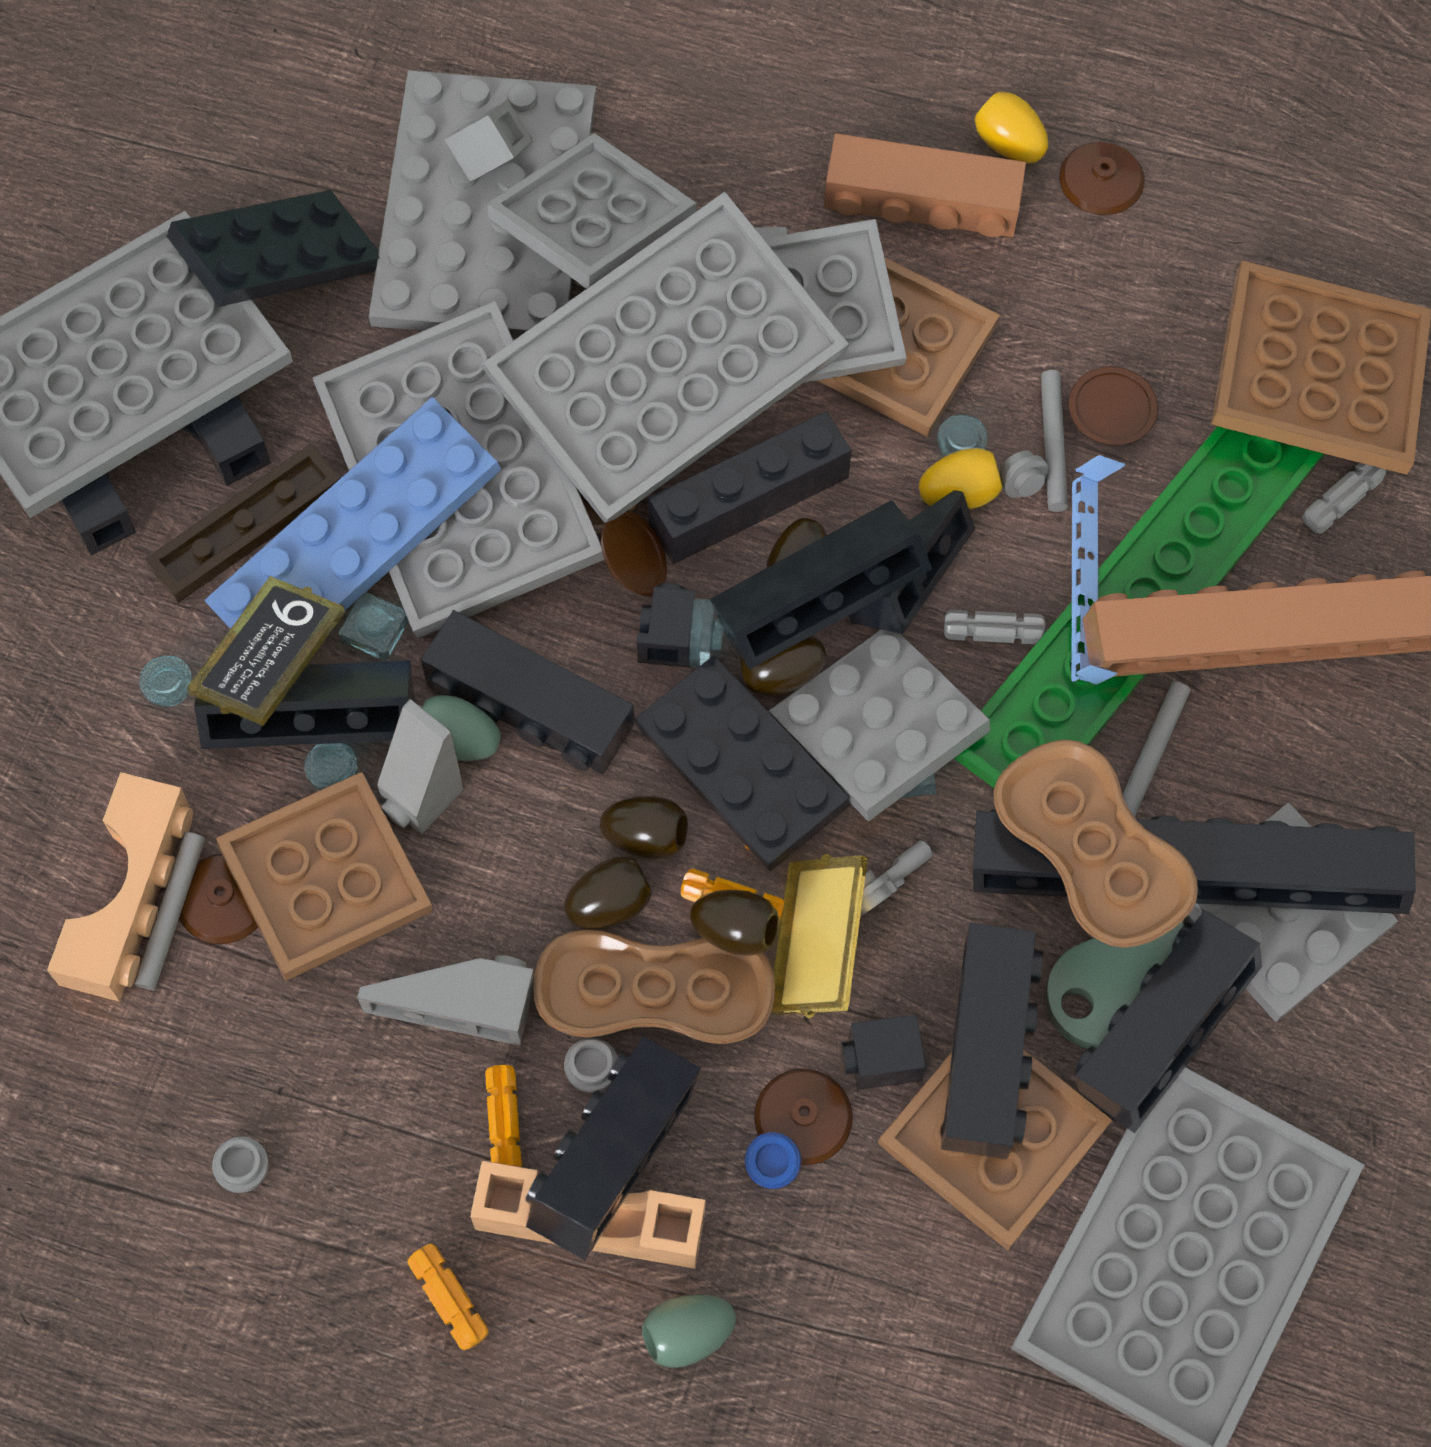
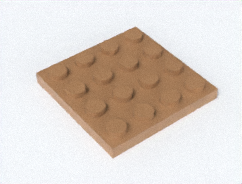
[1211,260,1431,475]

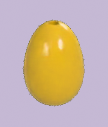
[975,92,1049,164]
[918,448,1003,509]

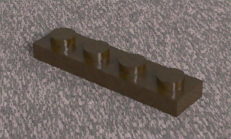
[145,443,341,603]

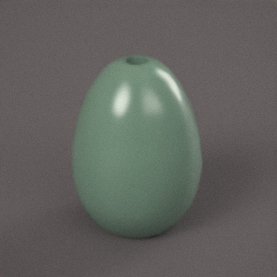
[422,695,501,761]
[642,1294,736,1368]

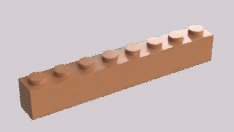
[1082,571,1431,677]

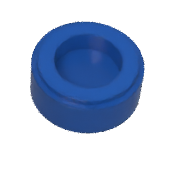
[745,1132,802,1189]

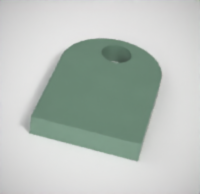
[1045,922,1184,1049]

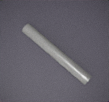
[1041,370,1068,512]
[1122,682,1191,817]
[134,832,205,991]

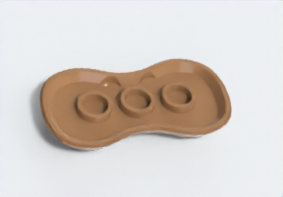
[993,740,1198,948]
[533,929,775,1045]

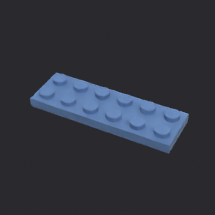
[204,397,502,652]

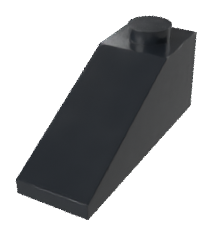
[848,490,975,634]

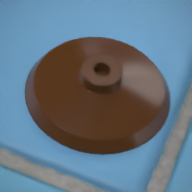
[1059,142,1145,215]
[1069,366,1158,445]
[601,510,667,596]
[179,854,258,944]
[754,1069,853,1165]

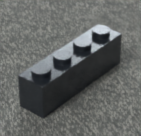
[648,411,852,565]
[710,500,932,669]
[421,610,635,774]
[194,660,415,749]
[1075,910,1262,1133]
[940,922,1043,1159]
[525,1036,701,1261]

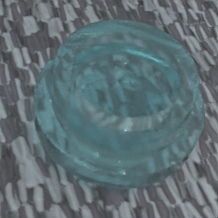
[937,415,988,456]
[139,655,193,706]
[305,743,358,790]

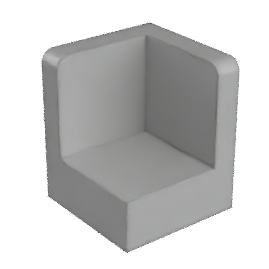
[445,100,533,180]

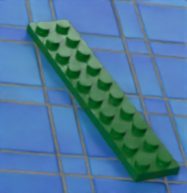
[953,426,1326,788]

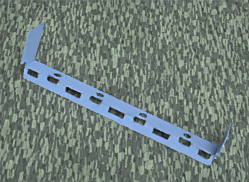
[1071,455,1125,684]

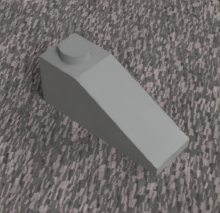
[377,699,464,835]
[357,955,534,1046]

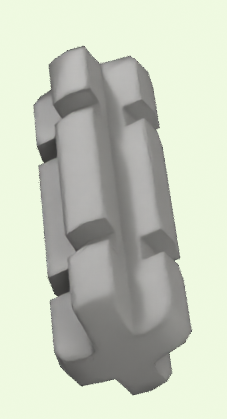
[1302,463,1387,534]
[944,609,1045,644]

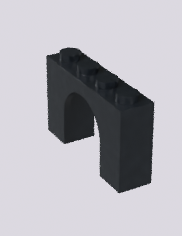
[60,396,271,556]

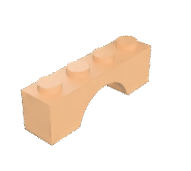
[47,772,193,1002]
[470,1161,705,1269]

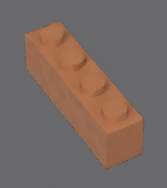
[824,133,1026,237]

